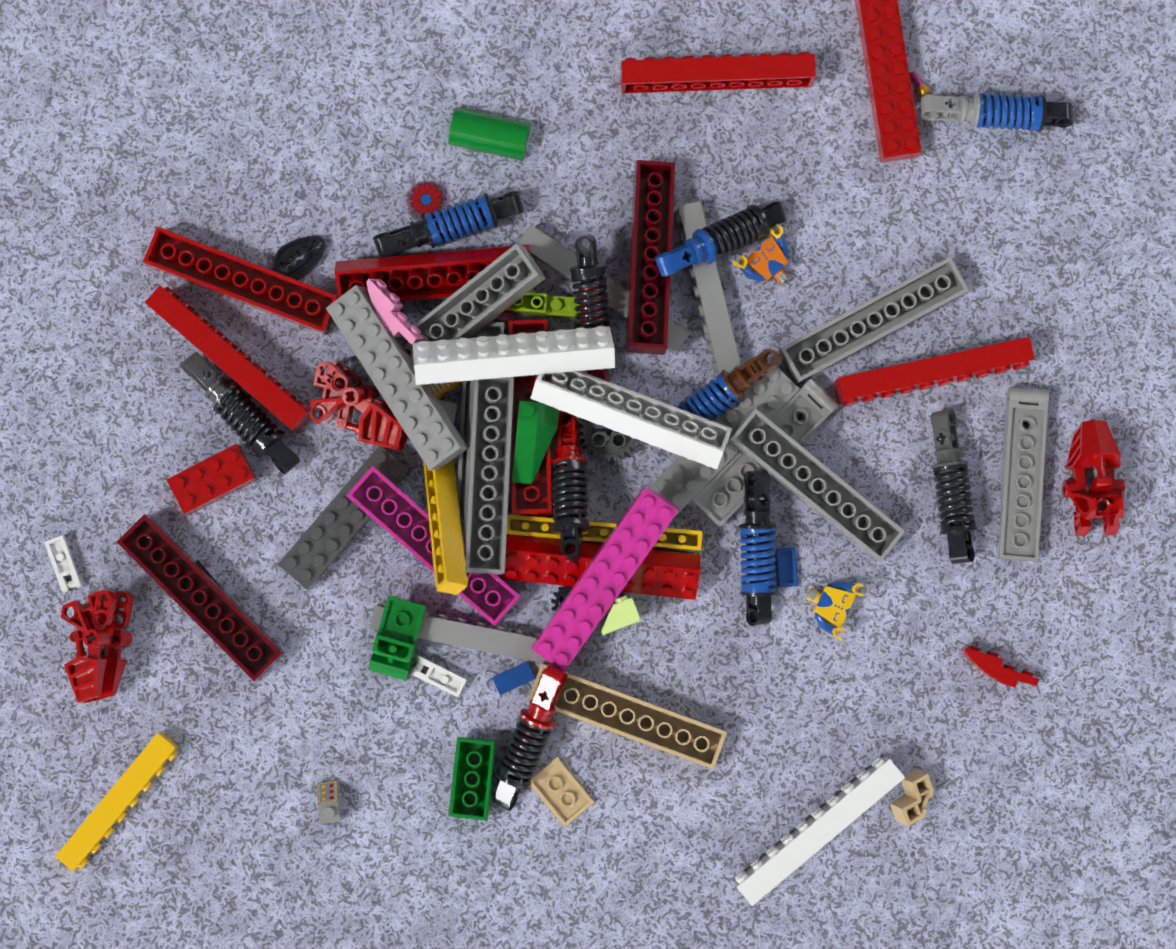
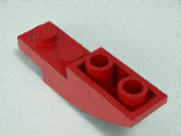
[961,645,1039,688]

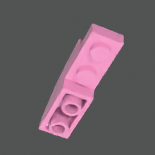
[367,279,424,345]

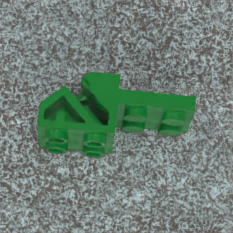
[368,595,427,681]

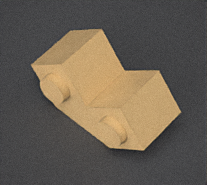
[890,769,934,826]

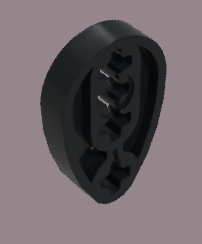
[274,236,326,280]

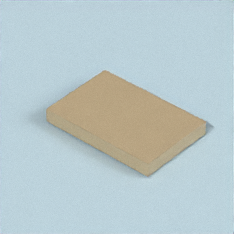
[531,756,595,827]

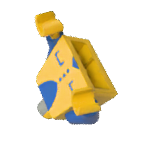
[806,581,867,641]

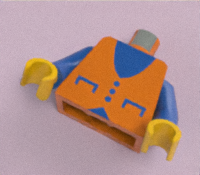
[733,224,789,285]

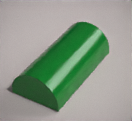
[448,107,531,161]
[448,737,496,821]

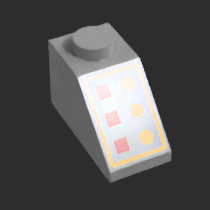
[318,780,343,824]

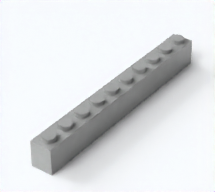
[675,201,742,374]
[517,224,690,355]
[370,602,555,666]

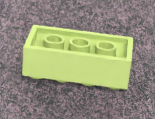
[601,596,640,635]

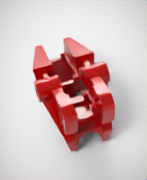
[309,361,408,451]
[1063,420,1125,536]
[61,590,133,703]

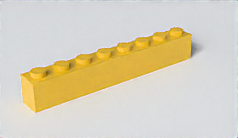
[423,459,468,595]
[55,732,179,872]

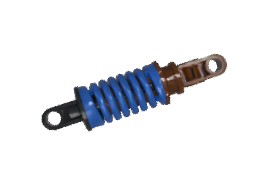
[674,349,782,421]

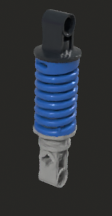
[921,91,1073,132]

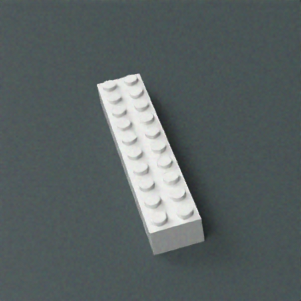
[413,326,615,385]
[531,371,732,469]
[734,756,905,906]

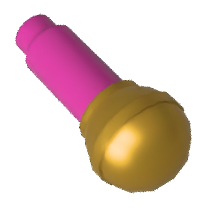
[910,71,931,98]

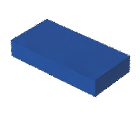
[775,547,798,587]
[492,661,536,695]

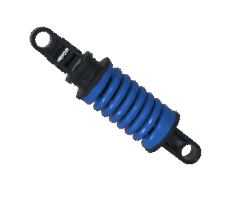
[373,191,524,257]
[739,470,777,626]

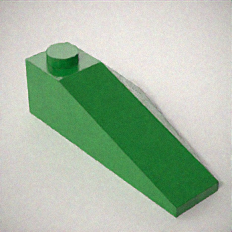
[512,401,559,484]

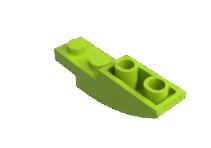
[507,292,580,318]

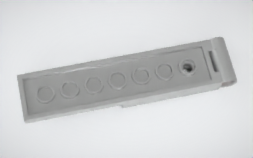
[692,377,839,527]
[998,387,1049,562]

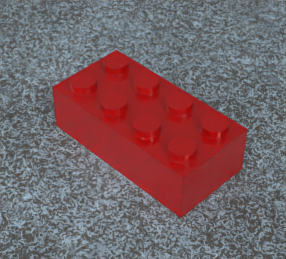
[166,444,257,515]

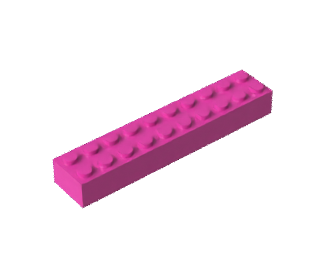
[346,466,521,626]
[531,484,679,671]

